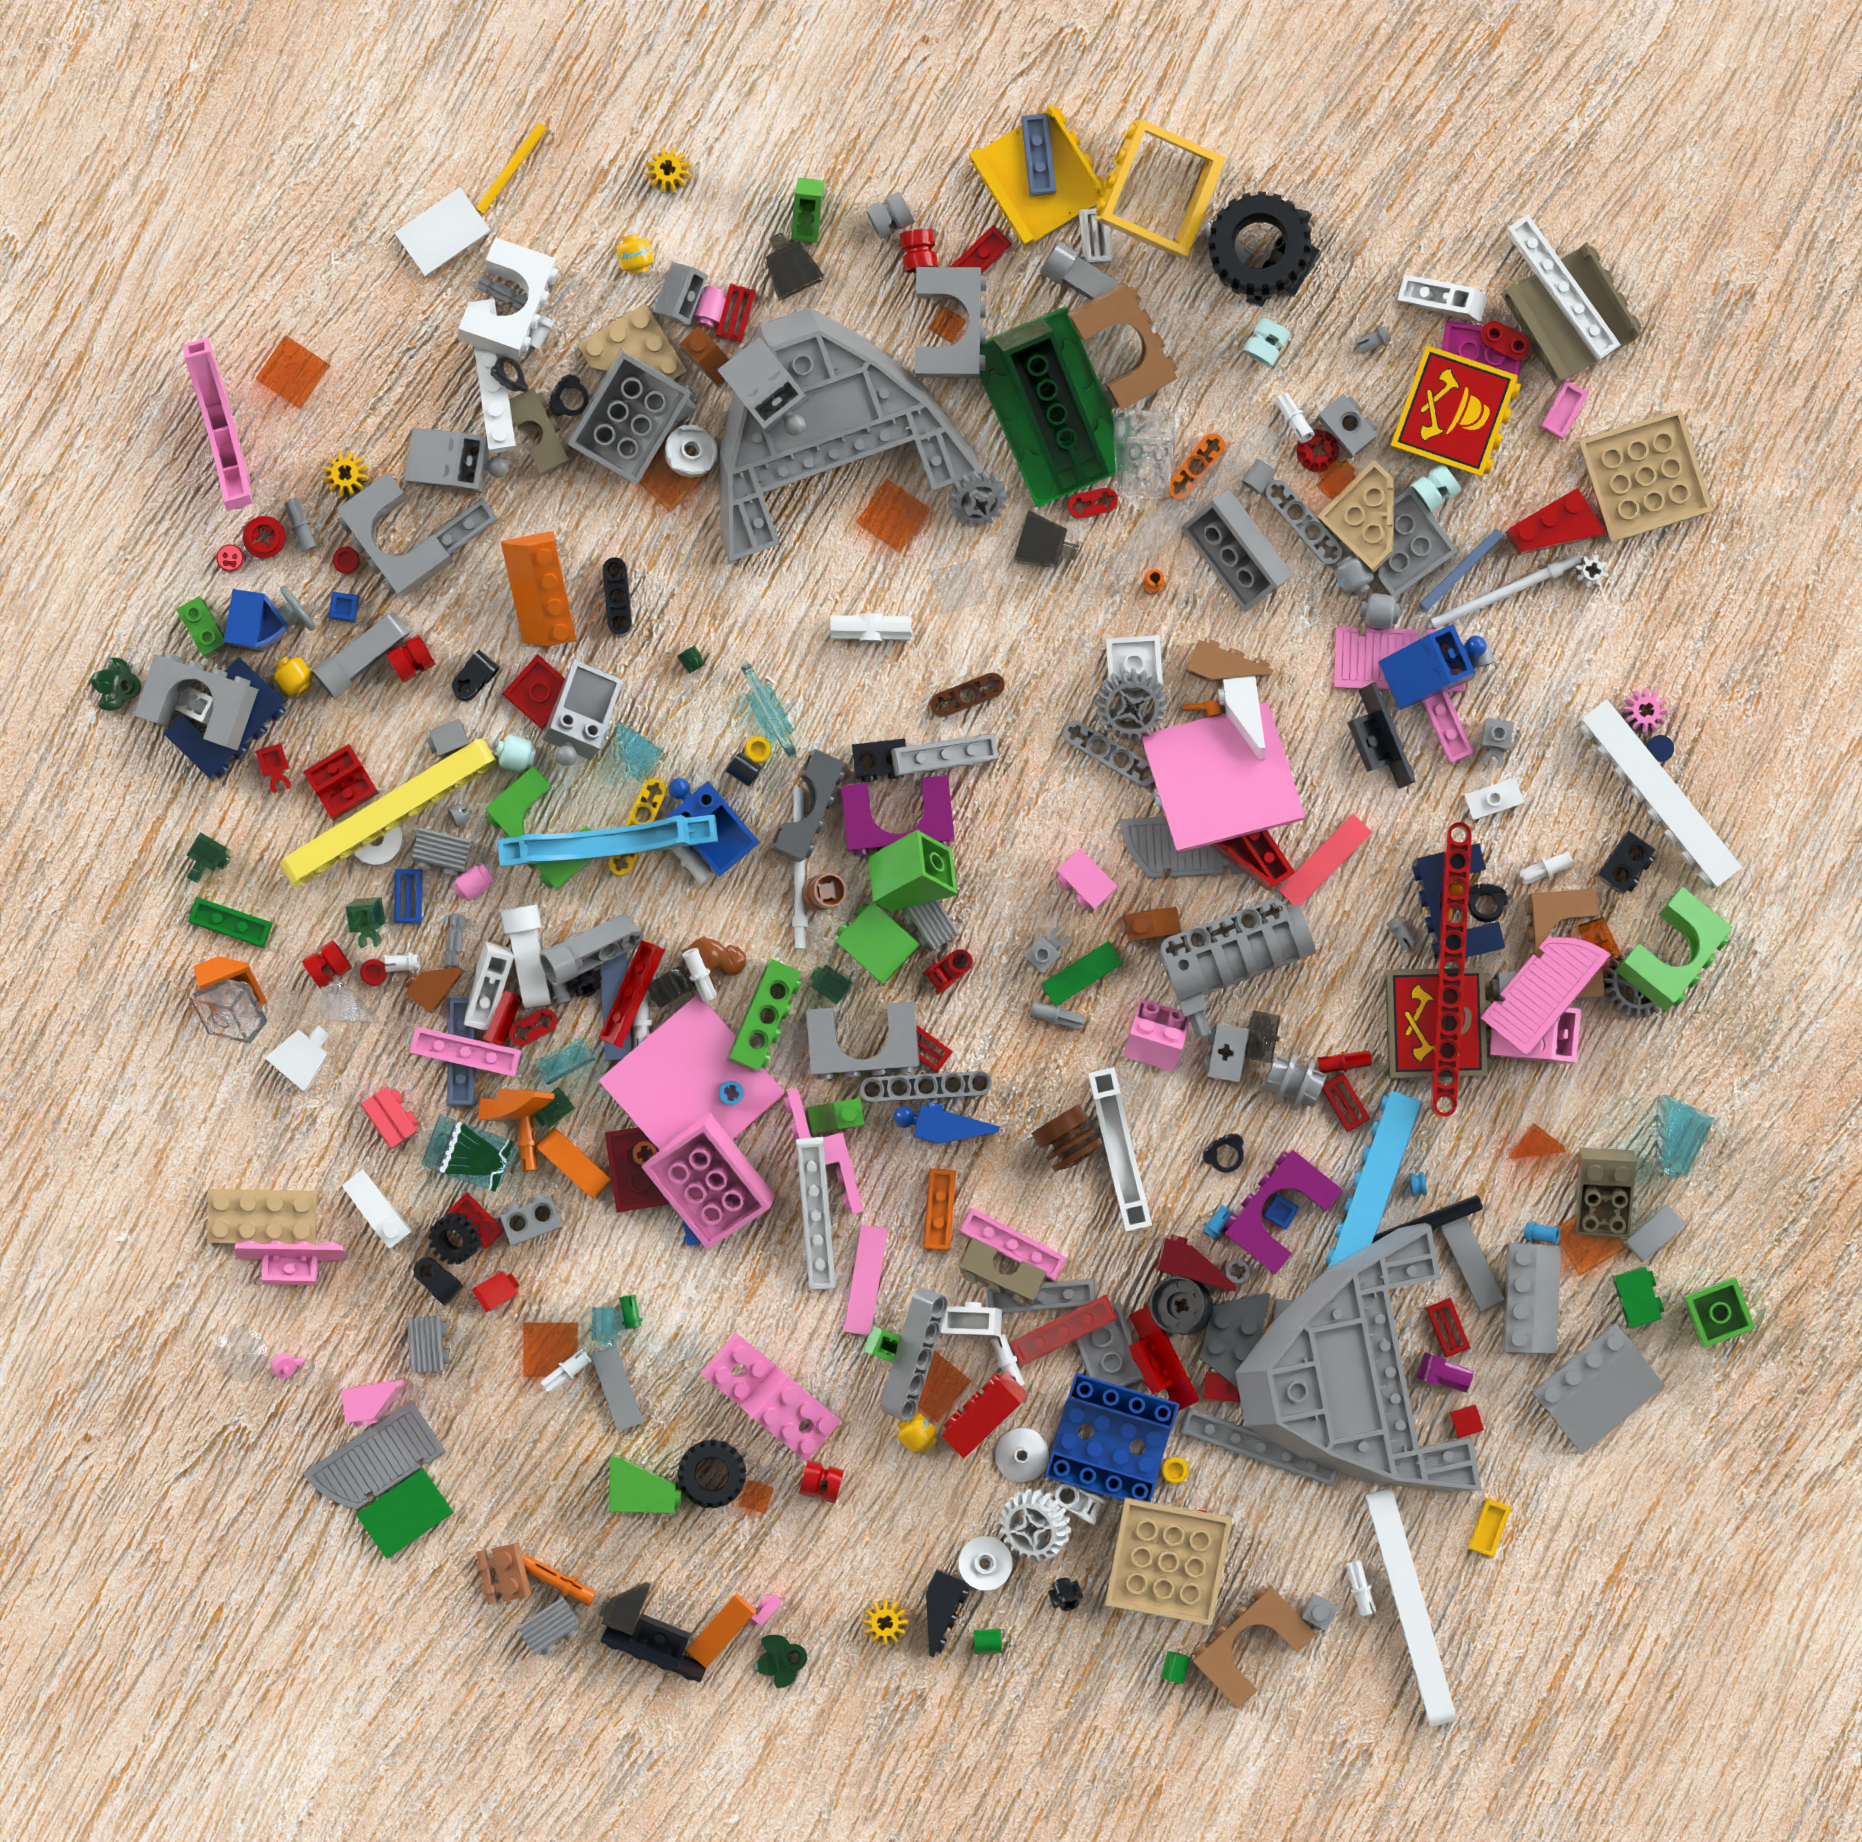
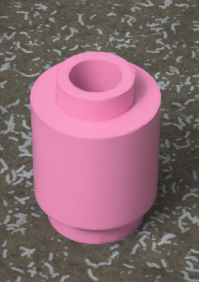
[693,286,726,328]
[453,864,495,901]

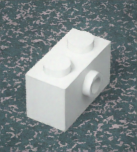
[941,1302,1002,1337]

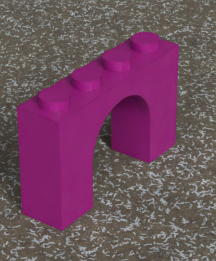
[841,775,955,856]
[1224,1149,1343,1274]

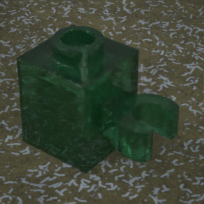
[186,832,231,884]
[346,897,385,948]
[533,1087,576,1128]

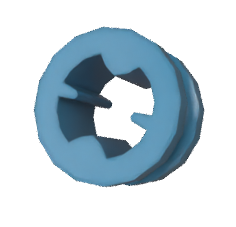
[718,1081,744,1105]
[1409,1172,1427,1197]

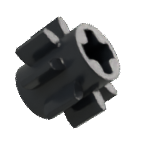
[567,968,602,997]
[1048,1577,1083,1611]

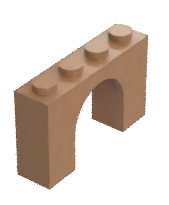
[1067,282,1178,410]
[1525,889,1604,999]
[1192,1585,1317,1709]

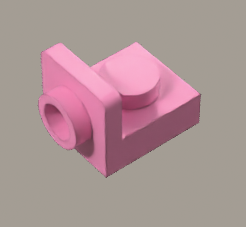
[748,1593,784,1627]

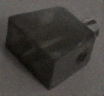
[766,233,824,302]
[1013,511,1079,568]

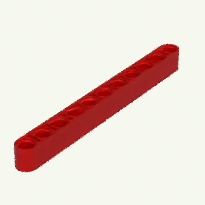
[1430,822,1472,1117]

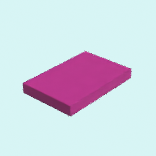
[1441,320,1525,381]

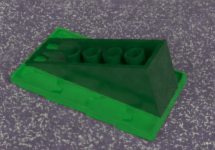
[980,306,1135,508]

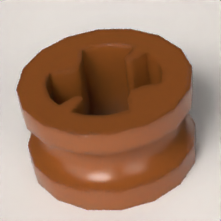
[633,1141,657,1165]

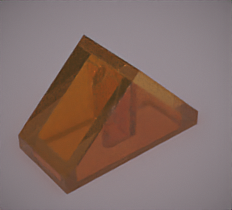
[1578,917,1621,959]
[1508,1123,1565,1159]

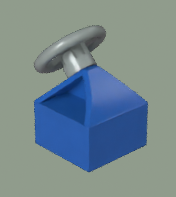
[224,586,315,652]

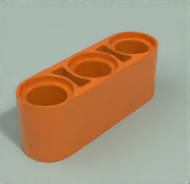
[536,1127,611,1199]

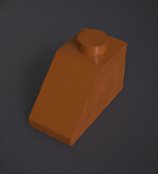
[679,326,729,387]
[1124,907,1181,943]
[405,967,465,1014]

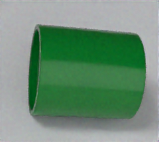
[974,1629,1002,1654]
[1160,1651,1191,1684]

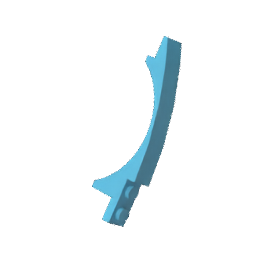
[497,815,718,866]

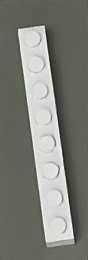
[1579,699,1742,889]

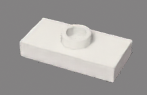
[1464,778,1524,821]

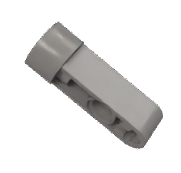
[1040,240,1141,304]
[311,612,410,700]
[539,914,643,987]

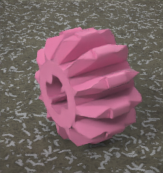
[1622,688,1668,734]

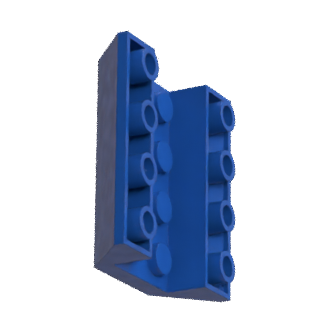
[1045,1373,1179,1502]

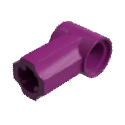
[1416,1352,1474,1393]

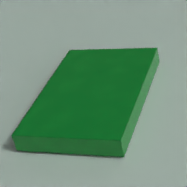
[356,1468,454,1559]

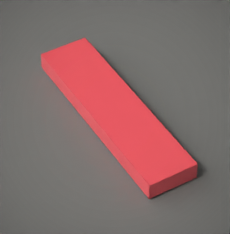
[1277,814,1372,906]

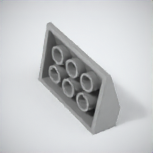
[566,348,692,485]
[1530,1323,1665,1454]

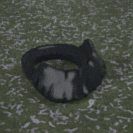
[490,357,529,392]
[549,374,589,417]
[1468,883,1508,922]
[1203,1133,1244,1173]

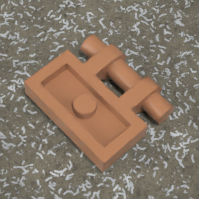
[476,1542,531,1605]

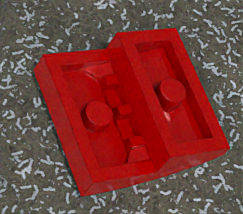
[303,744,379,821]

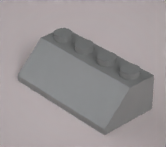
[1180,489,1294,612]
[1502,1243,1561,1354]

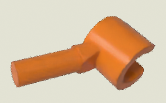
[1183,700,1222,717]
[1447,882,1462,920]

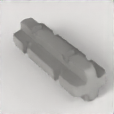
[477,275,528,311]
[444,914,465,967]

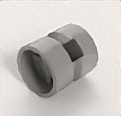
[865,191,914,239]

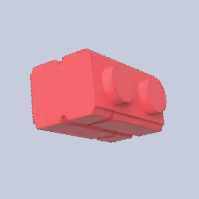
[360,1086,420,1149]

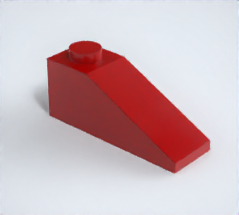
[471,1271,520,1312]

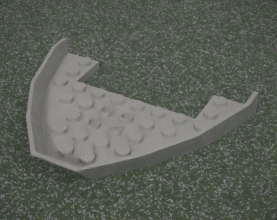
[719,307,983,563]
[1235,1223,1482,1492]

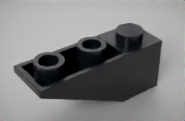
[926,1568,969,1658]

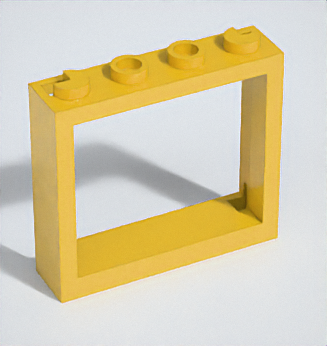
[1094,119,1226,258]

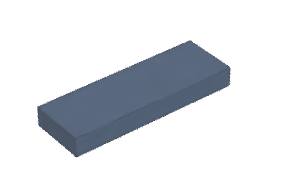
[1021,113,1056,197]

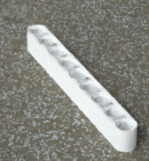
[1365,1488,1457,1728]

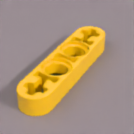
[609,778,667,876]

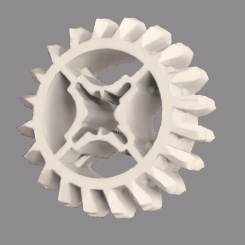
[999,1488,1072,1562]

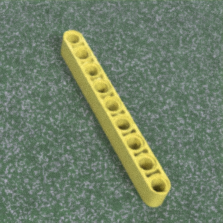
[279,738,497,887]

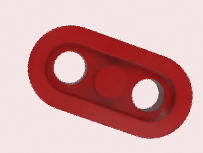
[1480,321,1531,361]

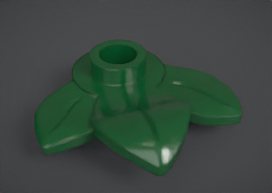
[90,658,141,711]
[754,1635,807,1688]

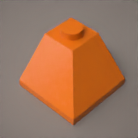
[193,956,267,1023]

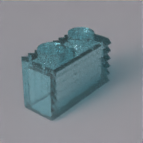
[535,1036,596,1085]
[592,1307,622,1346]

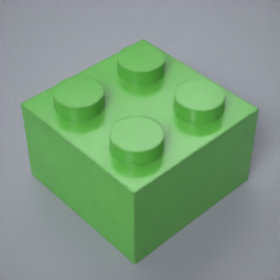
[1681,1277,1756,1348]

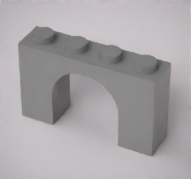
[915,267,986,378]
[336,472,454,599]
[134,652,259,751]
[806,1001,920,1080]

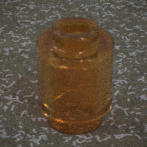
[1316,459,1356,499]

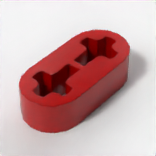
[1068,488,1118,519]
[509,1009,558,1046]

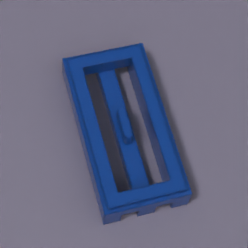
[394,869,423,924]

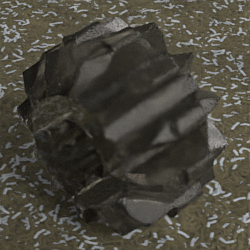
[647,967,694,1007]

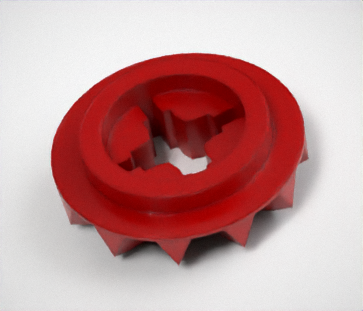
[1296,429,1339,472]
[243,516,286,559]

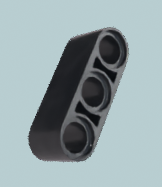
[602,557,633,637]

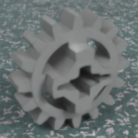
[948,471,1008,527]

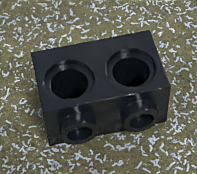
[852,738,906,782]
[1596,831,1655,895]

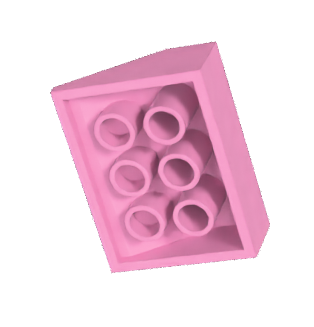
[641,1113,775,1249]

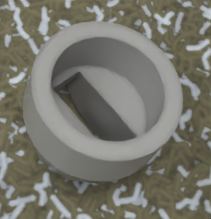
[448,804,470,828]

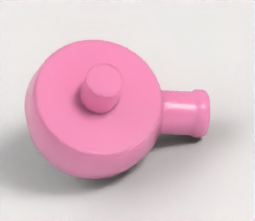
[271,1353,305,1379]

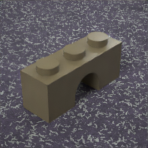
[509,388,572,477]
[959,1238,1047,1306]

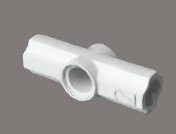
[830,613,911,642]

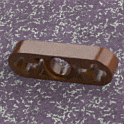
[930,673,1004,718]

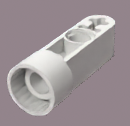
[500,904,551,1009]

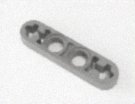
[1265,480,1342,566]
[1063,721,1154,787]

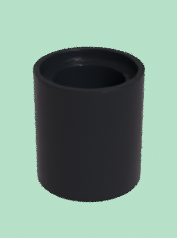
[726,752,762,787]

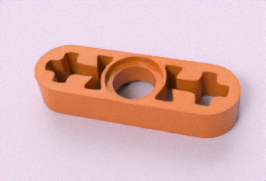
[1167,433,1225,501]

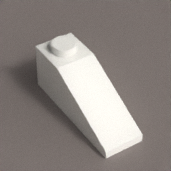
[1397,275,1488,322]
[1218,675,1265,760]
[464,941,514,1031]
[342,1169,413,1249]

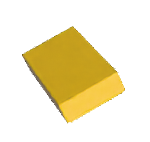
[1467,1497,1512,1558]

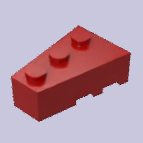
[1505,487,1605,555]
[1210,830,1296,891]

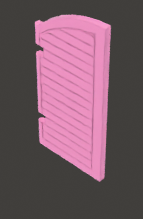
[1334,627,1464,692]
[1480,936,1612,1056]

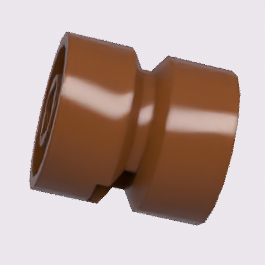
[802,873,847,911]

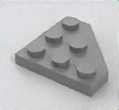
[1377,487,1459,598]

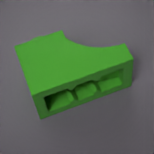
[791,178,824,243]
[807,1098,865,1134]
[864,1325,901,1363]

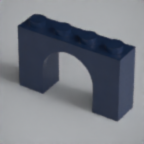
[164,657,288,781]
[1412,843,1506,960]

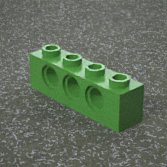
[726,959,802,1072]

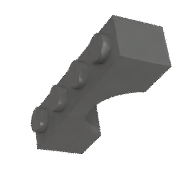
[769,749,845,862]

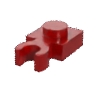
[255,743,291,794]

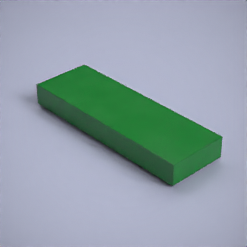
[188,897,273,949]
[1041,941,1123,1007]

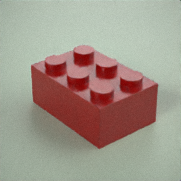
[941,1371,1028,1459]

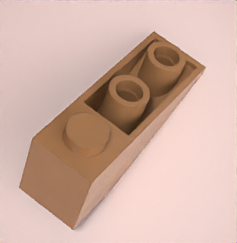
[1186,638,1273,682]

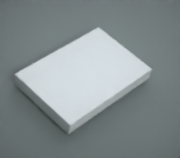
[395,187,491,277]

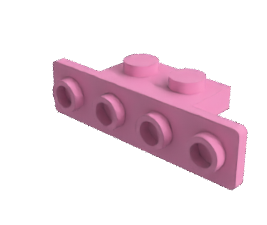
[235,1241,345,1285]

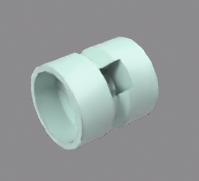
[1242,317,1291,367]
[1411,463,1461,513]

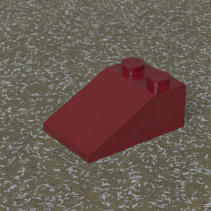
[1155,1234,1237,1292]

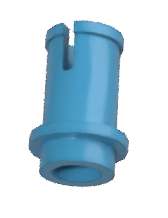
[1202,1205,1233,1240]
[1524,1221,1560,1244]

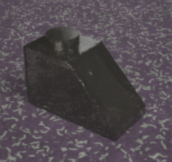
[599,1581,652,1635]

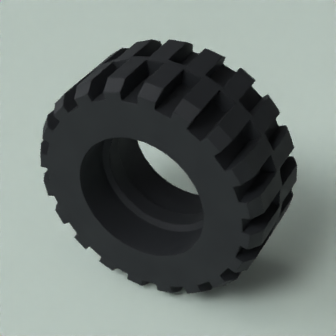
[1208,191,1311,299]

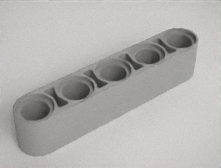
[860,1071,992,1102]
[881,1287,948,1422]

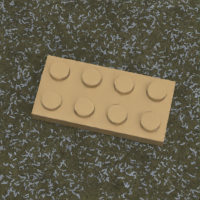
[207,1189,317,1245]

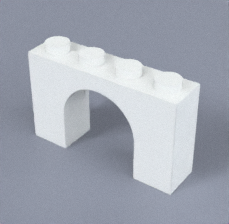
[458,237,559,361]

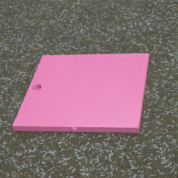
[1141,702,1305,853]
[598,993,785,1151]

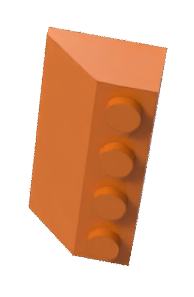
[501,531,576,646]

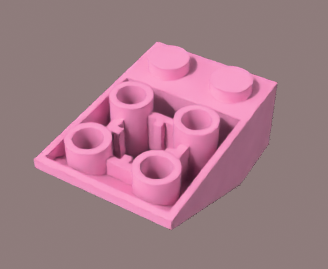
[1489,1001,1581,1065]

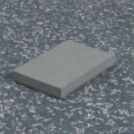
[1075,1302,1143,1387]

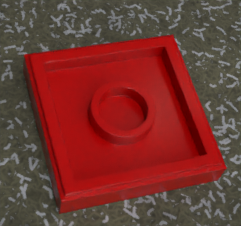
[502,654,565,730]

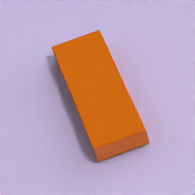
[923,1168,956,1251]
[686,1593,757,1668]

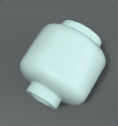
[494,734,536,773]

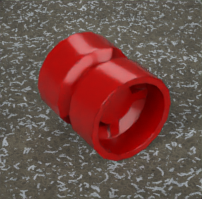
[900,229,938,273]
[386,634,436,683]
[302,940,352,990]
[799,1460,844,1504]

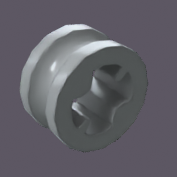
[1225,1259,1250,1283]

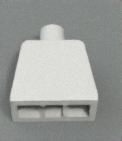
[265,1025,330,1092]

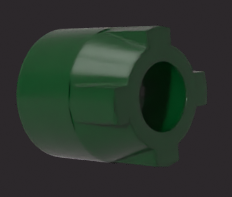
[677,645,705,674]

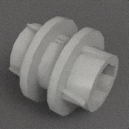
[1263,1052,1326,1111]

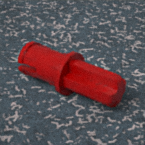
[1317,1051,1372,1073]

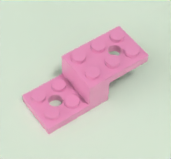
[784,1088,863,1214]
[700,1332,842,1462]

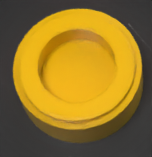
[745,736,772,764]
[1162,1457,1189,1484]

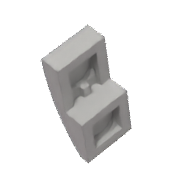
[1624,1204,1685,1262]

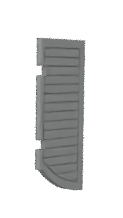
[1120,816,1244,879]
[303,1401,446,1511]

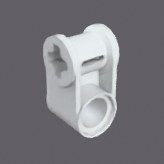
[1054,1483,1107,1525]

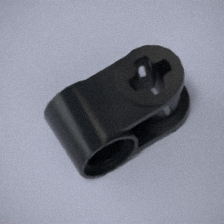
[452,650,500,702]
[413,1257,464,1306]

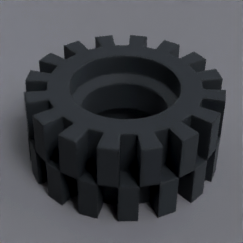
[428,1212,482,1265]

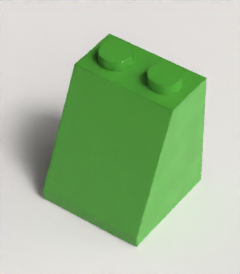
[868,830,957,911]
[836,902,920,986]
[609,1455,682,1513]

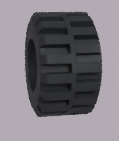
[677,1439,746,1508]

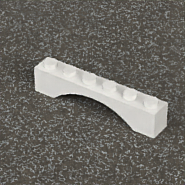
[1087,1067,1152,1231]

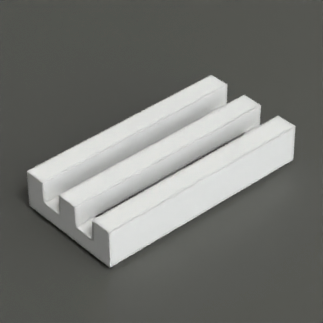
[1079,209,1112,263]

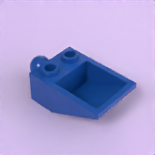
[1378,624,1487,710]
[667,778,760,877]
[894,1101,1000,1144]

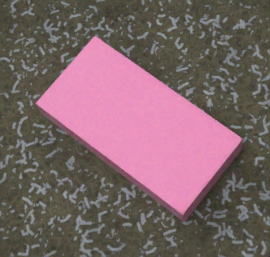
[1539,380,1589,440]

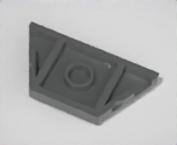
[1200,1293,1271,1389]

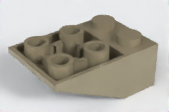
[1575,1147,1637,1237]

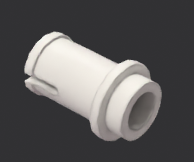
[528,314,555,350]
[385,952,419,973]

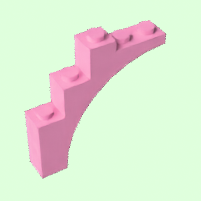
[183,338,253,511]

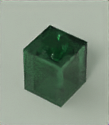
[810,965,853,1005]

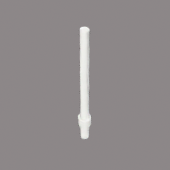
[1430,554,1582,629]
[792,787,808,949]

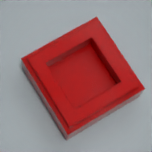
[1449,1404,1484,1439]

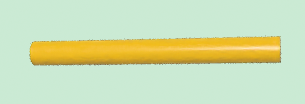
[475,122,547,214]

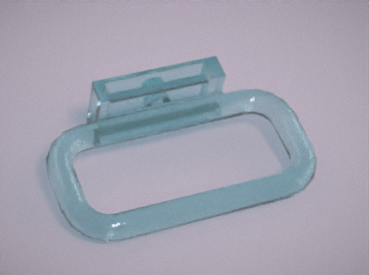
[741,662,797,760]

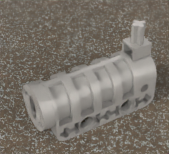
[1159,899,1316,1038]

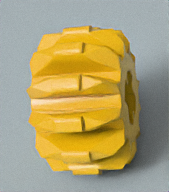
[646,147,691,193]
[323,452,369,497]
[862,1598,908,1645]

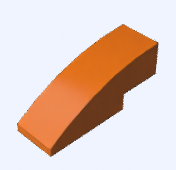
[478,1088,555,1121]

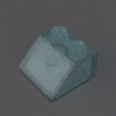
[616,720,666,782]

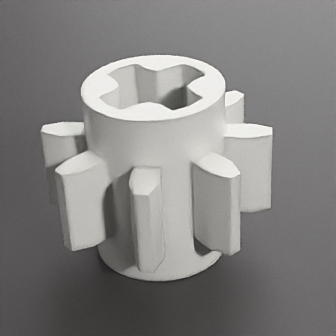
[1575,555,1609,589]

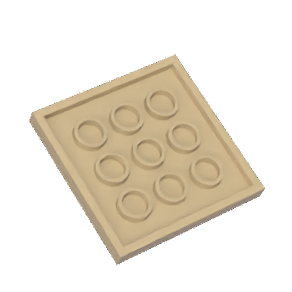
[1578,409,1713,543]
[1105,1497,1232,1625]

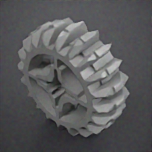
[1095,668,1168,740]
[1603,947,1670,1019]

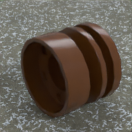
[1031,1104,1103,1172]

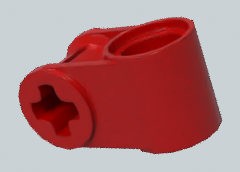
[921,949,973,995]

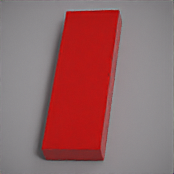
[950,225,1012,275]

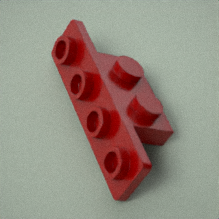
[1128,1305,1199,1411]

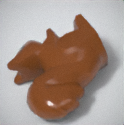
[681,936,746,989]

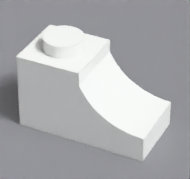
[174,687,213,726]

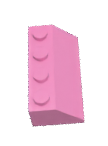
[341,1379,406,1427]

